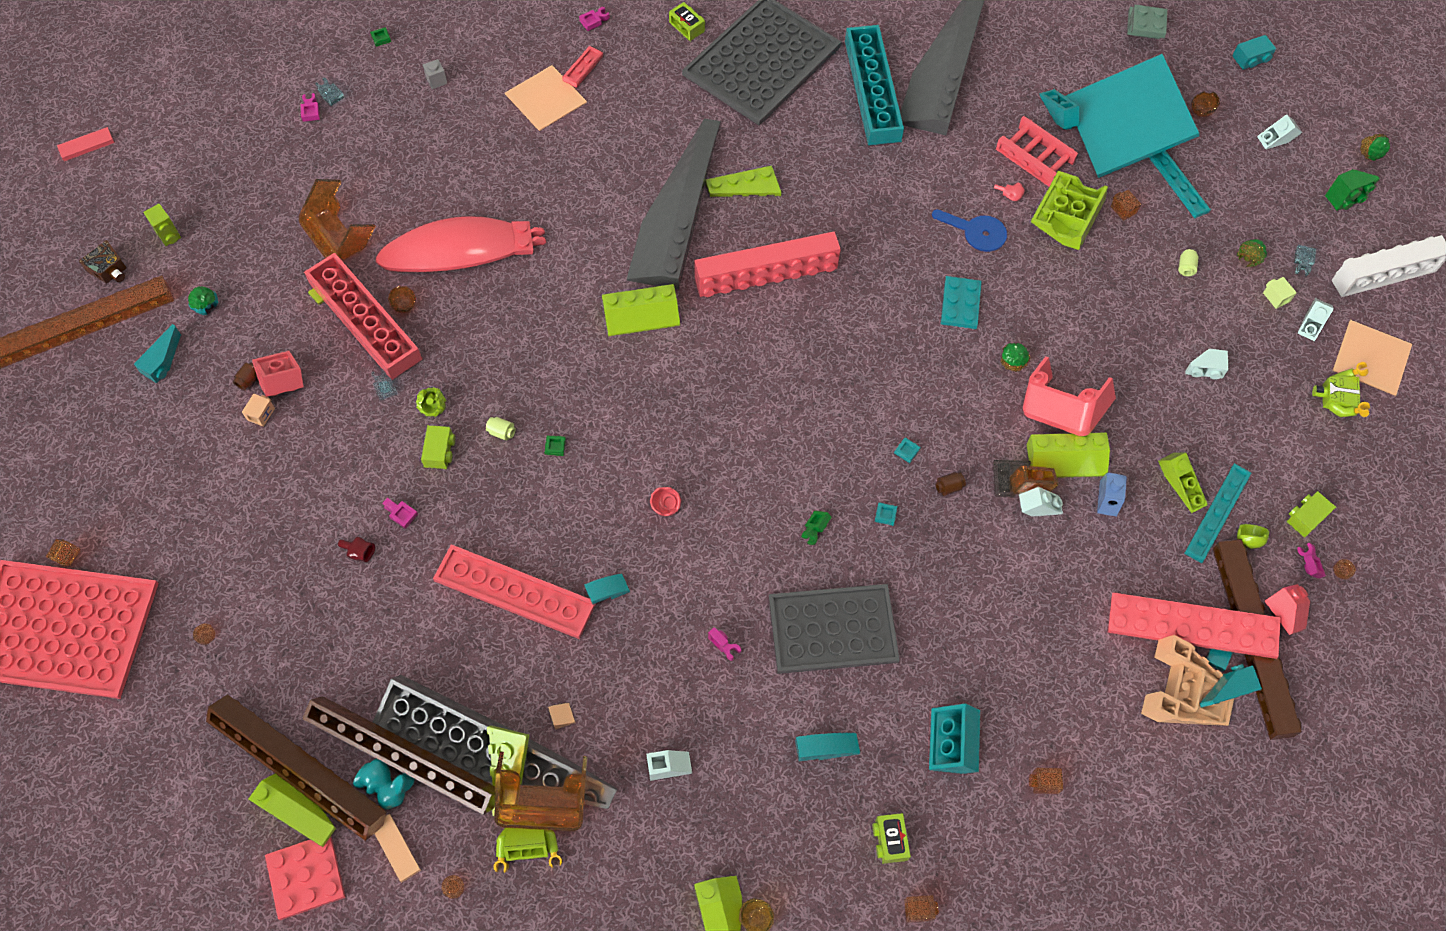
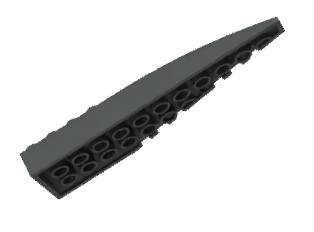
[900,0,984,135]
[627,119,721,290]
[373,675,617,809]

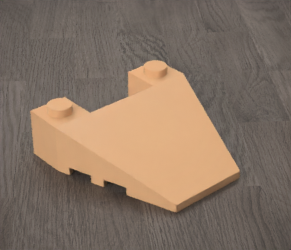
[1141,635,1234,726]

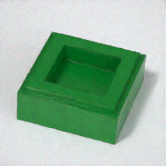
[370,27,392,47]
[544,435,566,456]

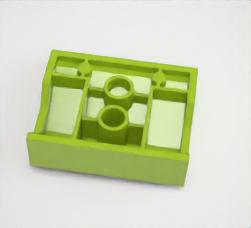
[1031,171,1108,250]

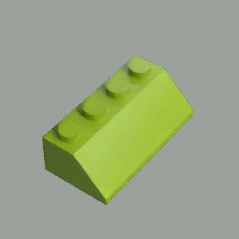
[602,284,680,336]
[1027,433,1110,478]

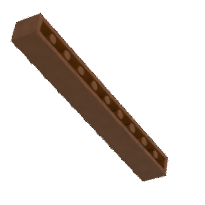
[1213,539,1302,740]
[206,694,387,841]
[302,696,501,815]

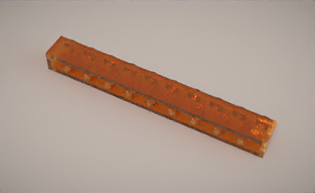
[0,275,174,369]

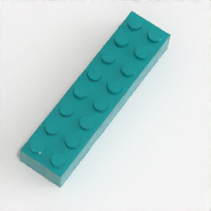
[845,25,904,145]

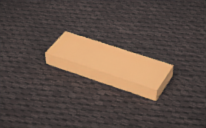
[374,814,421,883]

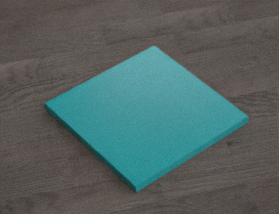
[1065,54,1200,178]

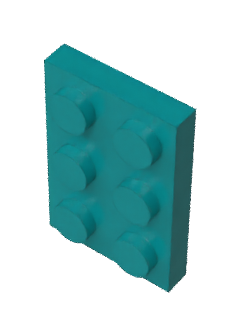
[940,276,981,329]

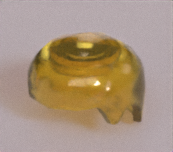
[739,898,774,931]

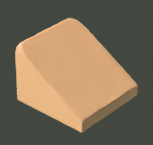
[548,703,575,730]

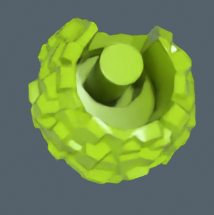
[416,387,446,417]

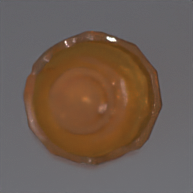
[1191,91,1220,117]
[388,286,416,313]

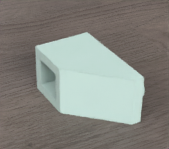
[1257,115,1302,149]
[1298,298,1334,341]
[1185,349,1228,379]
[1019,487,1063,516]
[646,750,692,781]

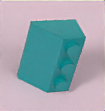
[929,703,980,774]

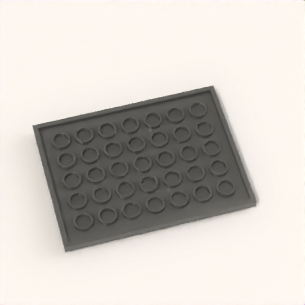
[682,0,841,125]

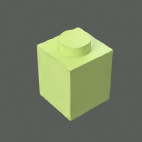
[1263,277,1297,309]

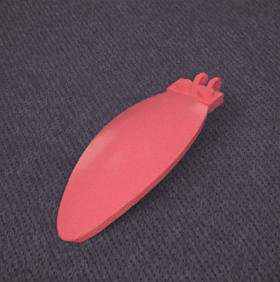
[376,216,546,272]

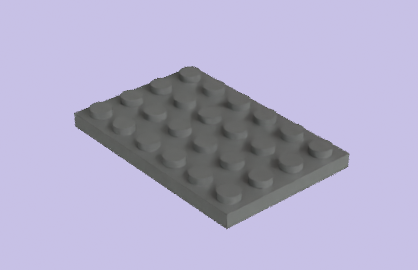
[768,584,900,674]

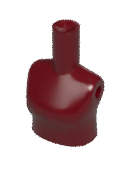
[338,537,375,562]

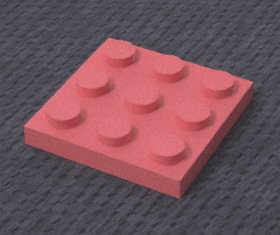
[265,835,346,920]

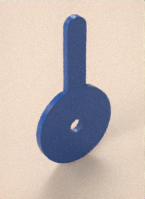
[932,209,1007,252]

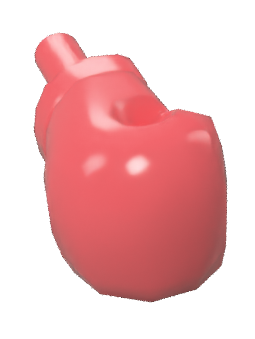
[994,182,1025,201]

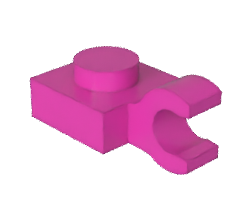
[382,498,418,529]
[1297,543,1326,578]
[708,627,741,661]

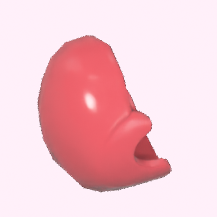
[650,487,682,516]

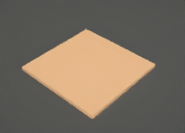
[505,65,587,131]
[1333,320,1412,396]

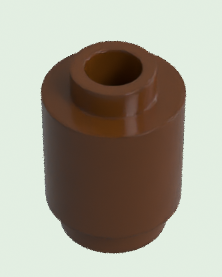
[232,362,257,391]
[935,472,966,496]

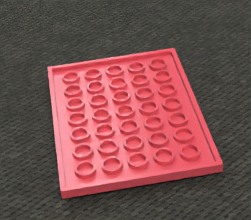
[0,560,159,699]

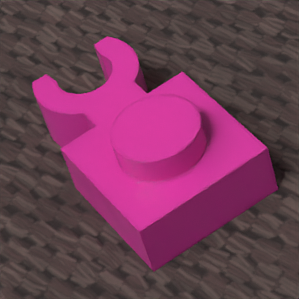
[579,7,610,31]
[300,93,320,122]

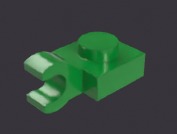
[801,511,832,545]

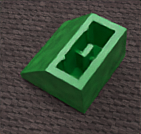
[1325,169,1380,211]

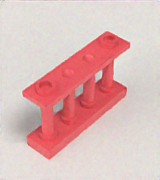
[996,116,1078,187]

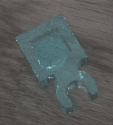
[315,78,344,106]
[1294,245,1316,276]
[371,368,398,401]

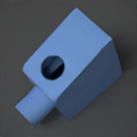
[1097,473,1127,517]

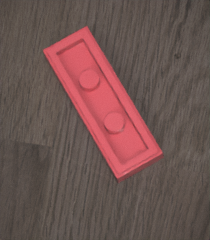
[562,46,603,88]
[57,127,114,161]

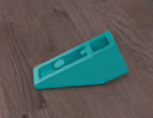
[1039,89,1079,130]
[134,324,181,383]
[1200,664,1262,707]

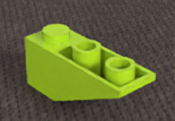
[1158,452,1208,513]

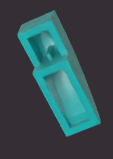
[795,733,860,762]

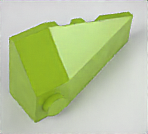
[248,774,336,847]
[694,876,742,931]

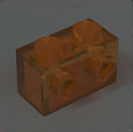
[1009,465,1059,494]

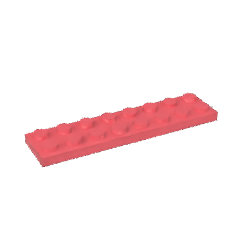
[433,544,596,639]
[1108,593,1281,659]

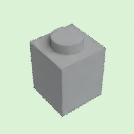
[423,59,447,89]

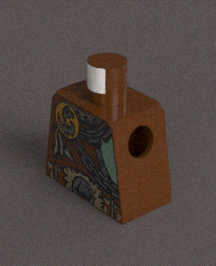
[79,240,127,284]

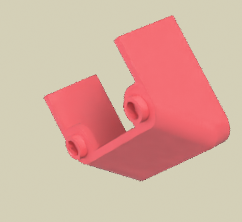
[1023,356,1116,436]

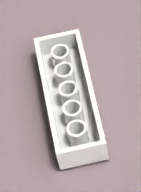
[1332,235,1446,297]

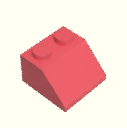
[252,351,304,397]
[1265,584,1310,635]

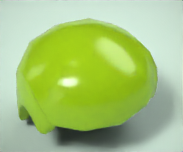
[1237,524,1269,549]

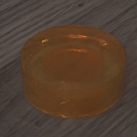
[1333,559,1356,580]
[193,624,215,645]
[441,875,465,899]

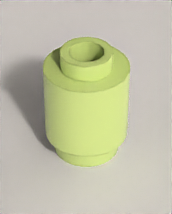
[1178,249,1199,276]
[486,417,516,441]

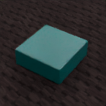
[894,438,921,463]
[875,503,898,526]
[1206,649,1233,672]

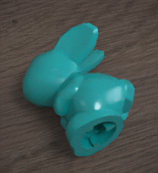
[353,758,415,810]

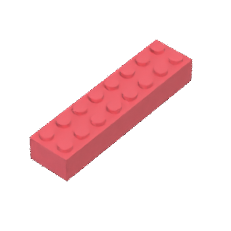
[695,231,840,297]
[304,253,422,380]

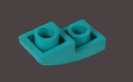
[584,574,630,605]

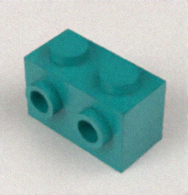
[1232,35,1276,70]

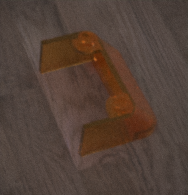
[299,179,376,261]
[494,752,587,831]

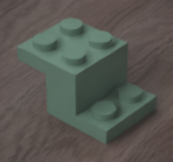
[1127,5,1167,39]

